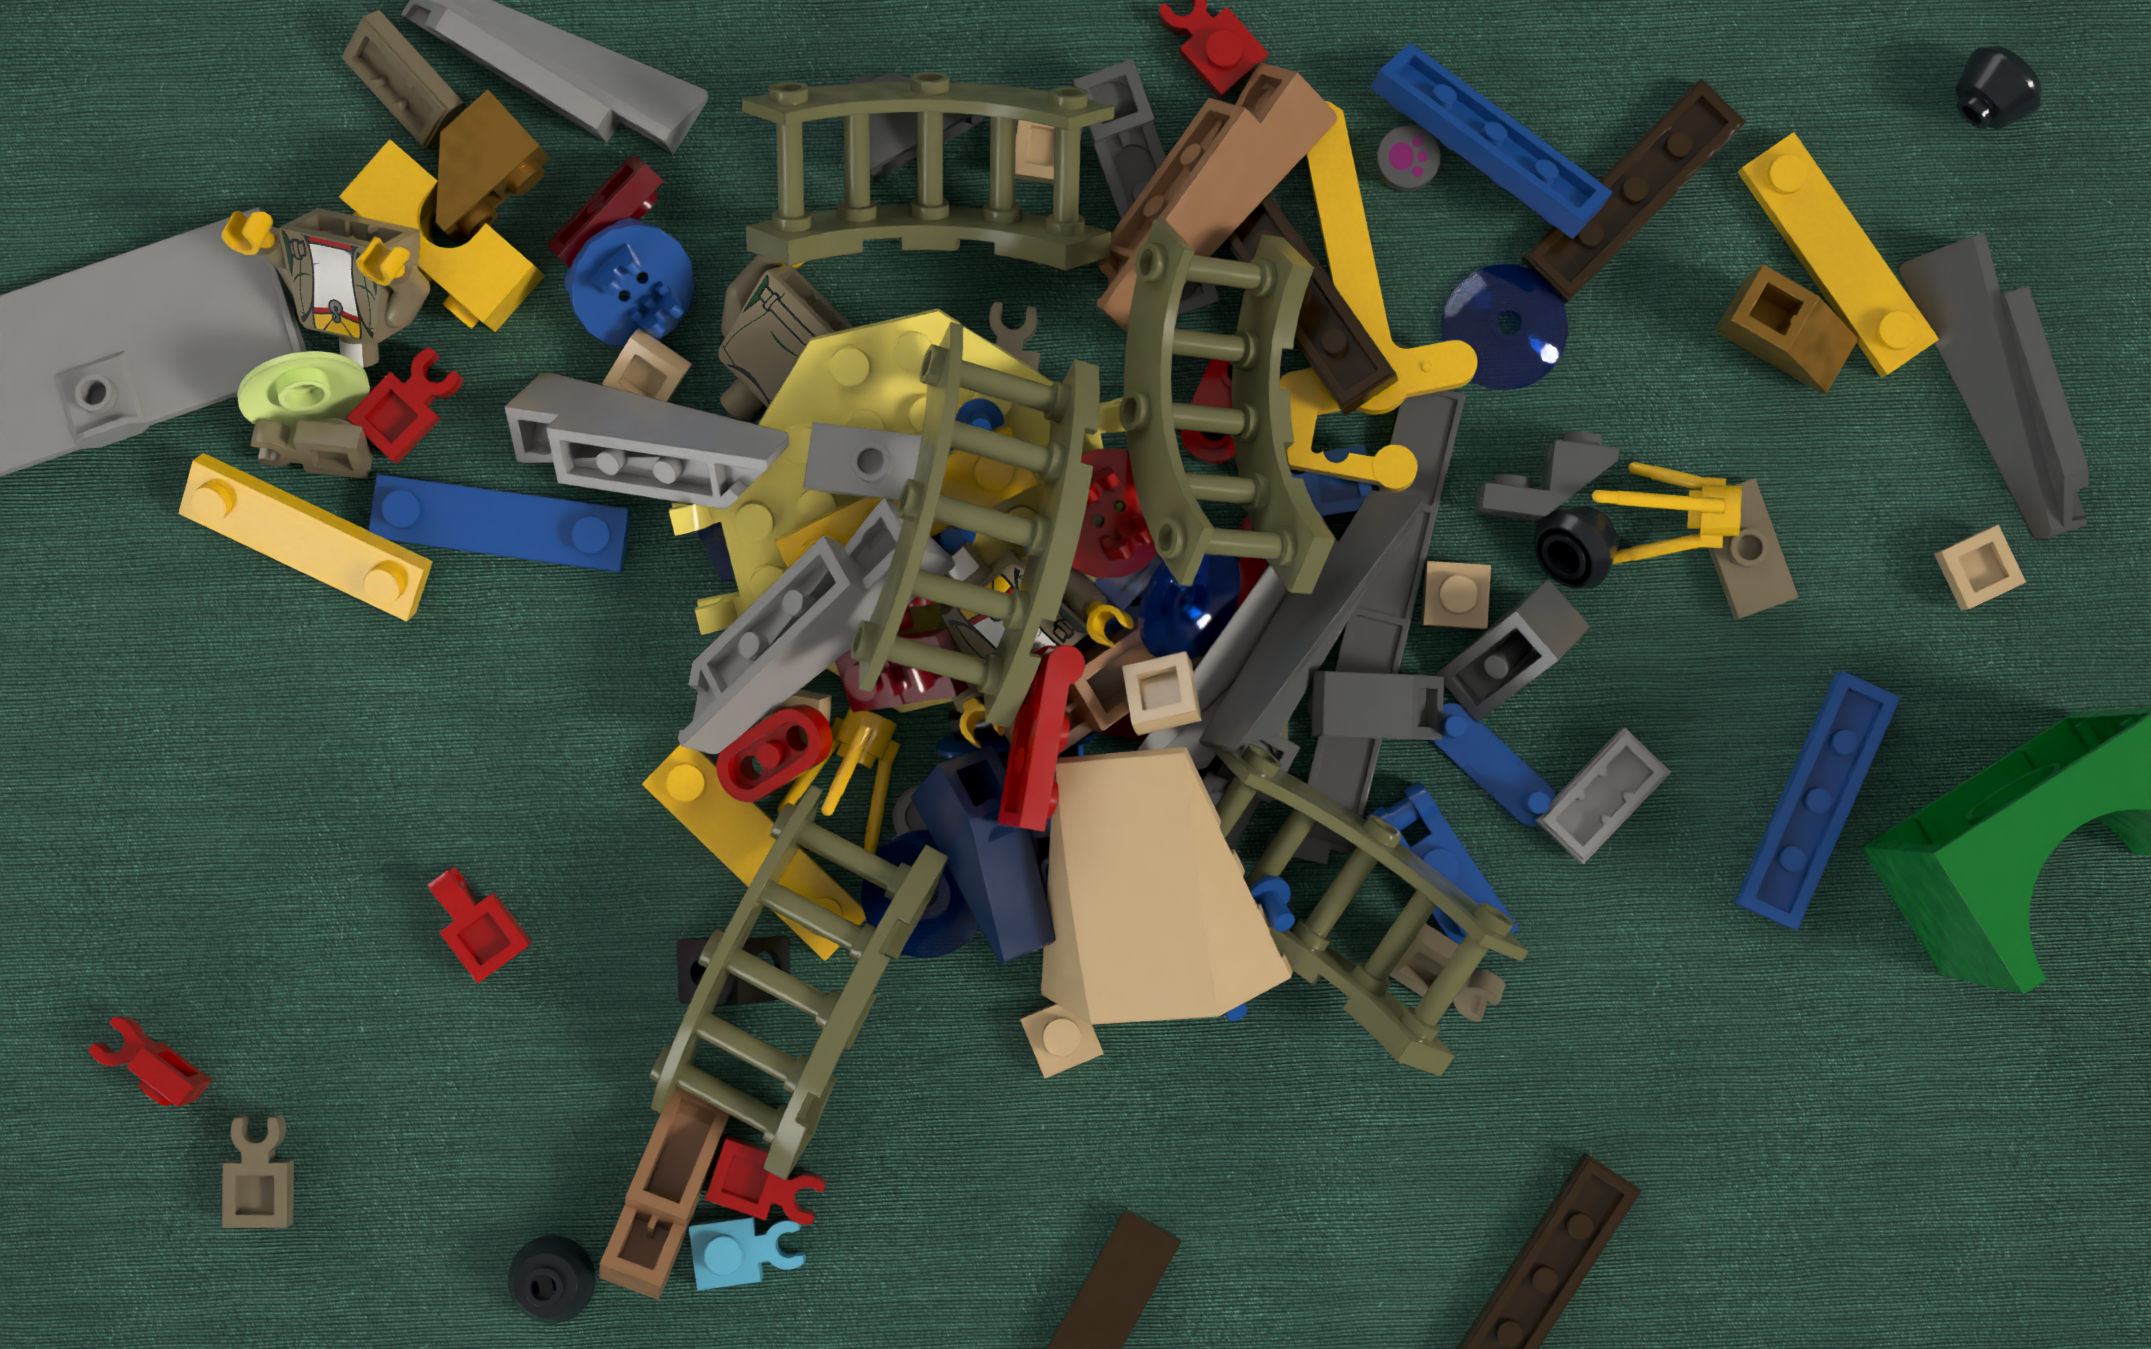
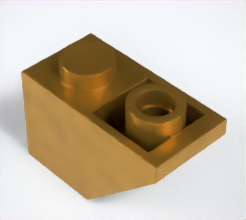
[436,89,550,243]
[1714,264,1858,395]

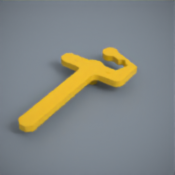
[1279,101,1478,493]

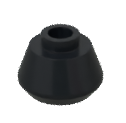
[1956,46,2042,129]
[1534,506,1618,589]
[508,1235,596,1324]

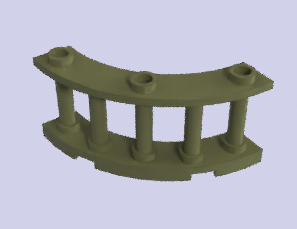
[742,72,1114,271]
[1119,219,1336,594]
[851,322,1100,728]
[1213,744,1529,1076]
[649,785,949,1181]

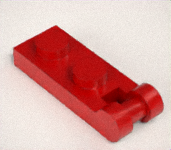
[997,645,1085,832]

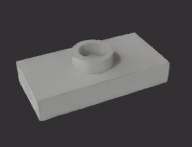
[803,422,922,502]
[1534,728,1671,864]

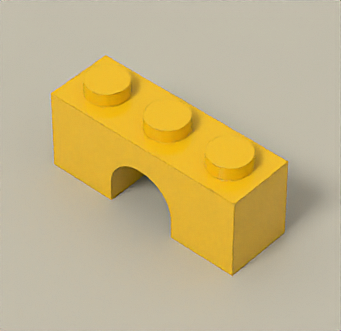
[339,139,545,332]

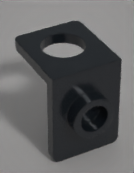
[677,935,791,1005]

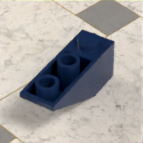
[911,744,1056,965]

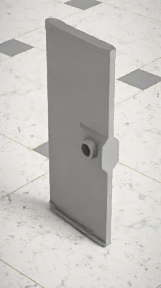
[0,206,307,477]

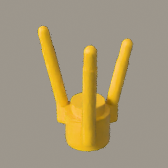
[1592,462,1742,564]
[777,707,901,854]

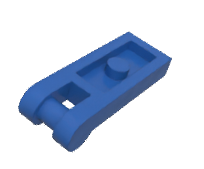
[1366,781,1519,945]

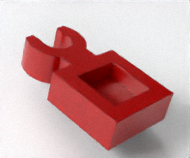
[1158,0,1269,101]
[346,347,464,464]
[705,1135,827,1225]

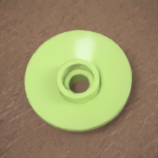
[237,351,370,428]

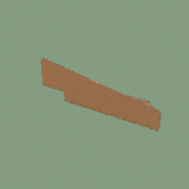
[1097,62,1337,333]

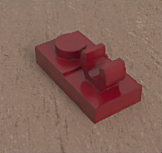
[546,153,664,268]
[835,627,968,712]

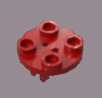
[1041,448,1158,578]

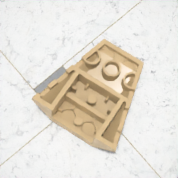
[1041,747,1293,1025]

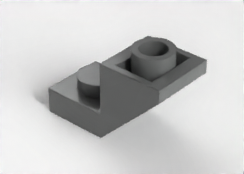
[1474,431,1619,522]
[1308,671,1444,740]

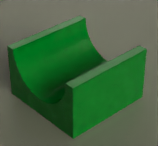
[1860,707,2151,994]

